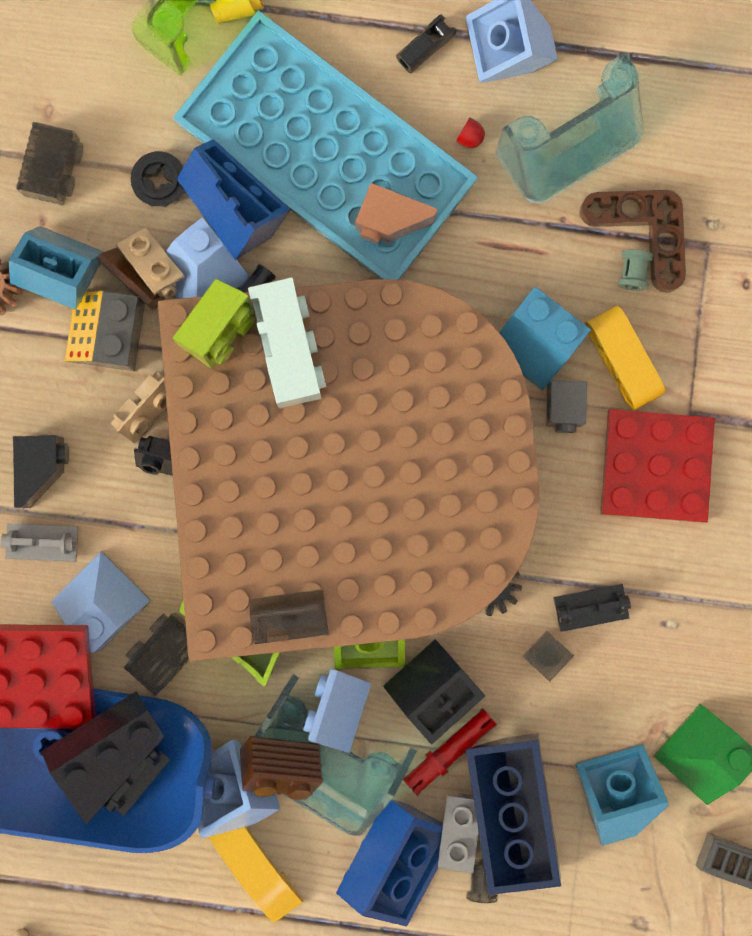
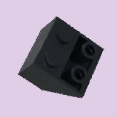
[383,639,485,745]

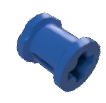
[33,729,69,763]

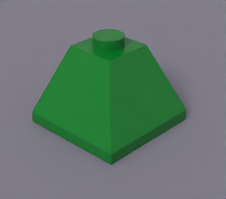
[653,704,752,805]

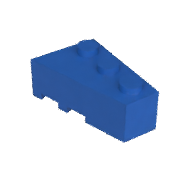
[177,139,290,260]

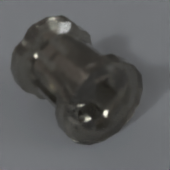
[466,859,498,903]

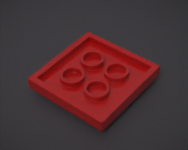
[600,409,715,523]
[0,624,96,729]

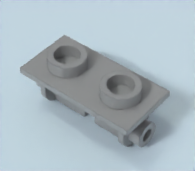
[1,523,78,562]
[437,794,479,873]

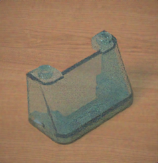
[495,52,644,204]

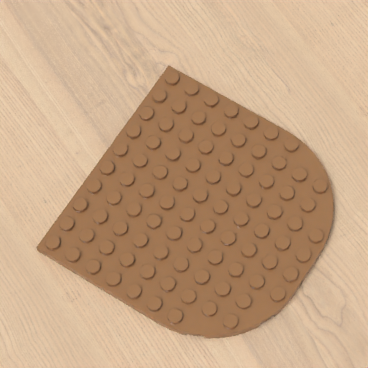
[158,279,540,661]

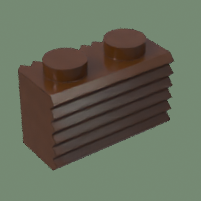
[240,736,323,800]

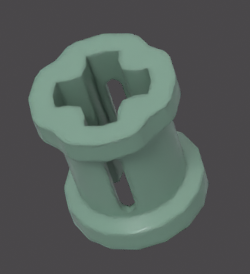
[618,249,653,291]

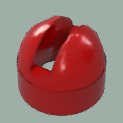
[456,117,485,148]

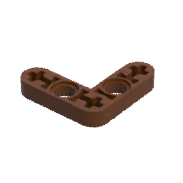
[579,190,686,293]

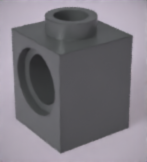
[546,380,587,433]

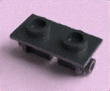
[134,435,173,476]
[553,584,631,632]
[104,747,170,816]

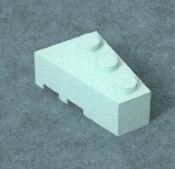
[248,277,326,409]

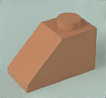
[355,183,437,244]

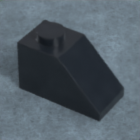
[13,435,69,509]

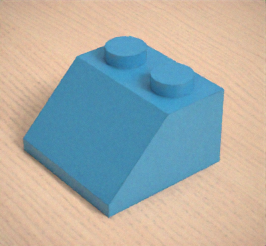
[499,287,591,390]

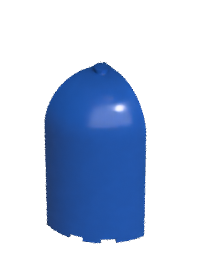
[0,689,216,853]

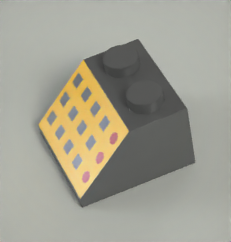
[65,291,145,372]

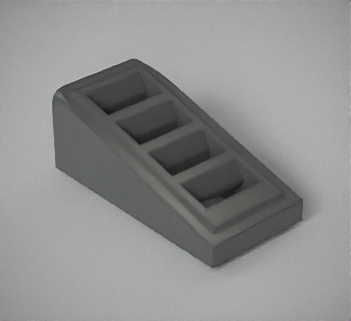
[695,832,752,889]

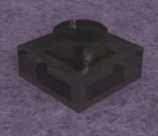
[522,631,574,682]

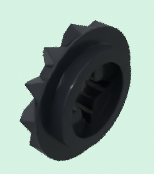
[130,151,184,207]

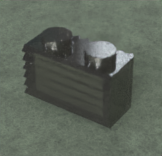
[16,122,83,205]
[124,612,189,696]

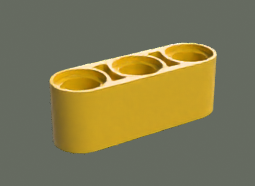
[585,305,665,411]

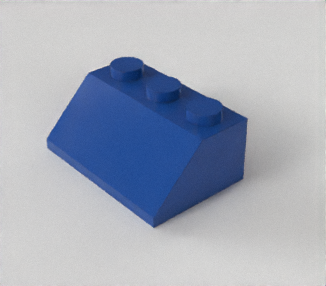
[336,797,443,927]

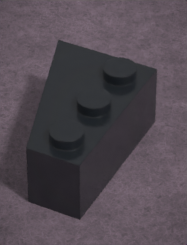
[41,691,164,824]

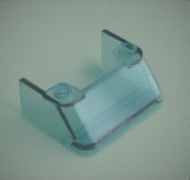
[255,674,417,836]

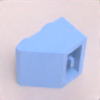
[303,669,371,753]

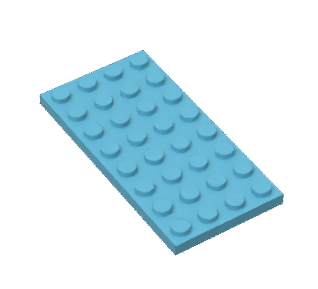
[173,10,478,280]

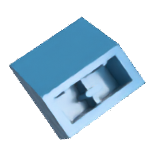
[8,226,103,310]

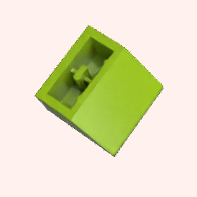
[172,279,255,370]

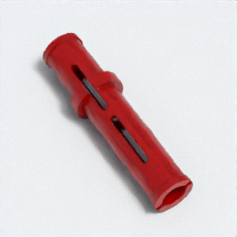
[402,708,497,796]

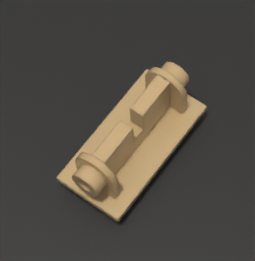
[116,227,184,299]
[110,371,167,444]

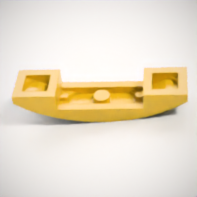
[209,826,303,923]

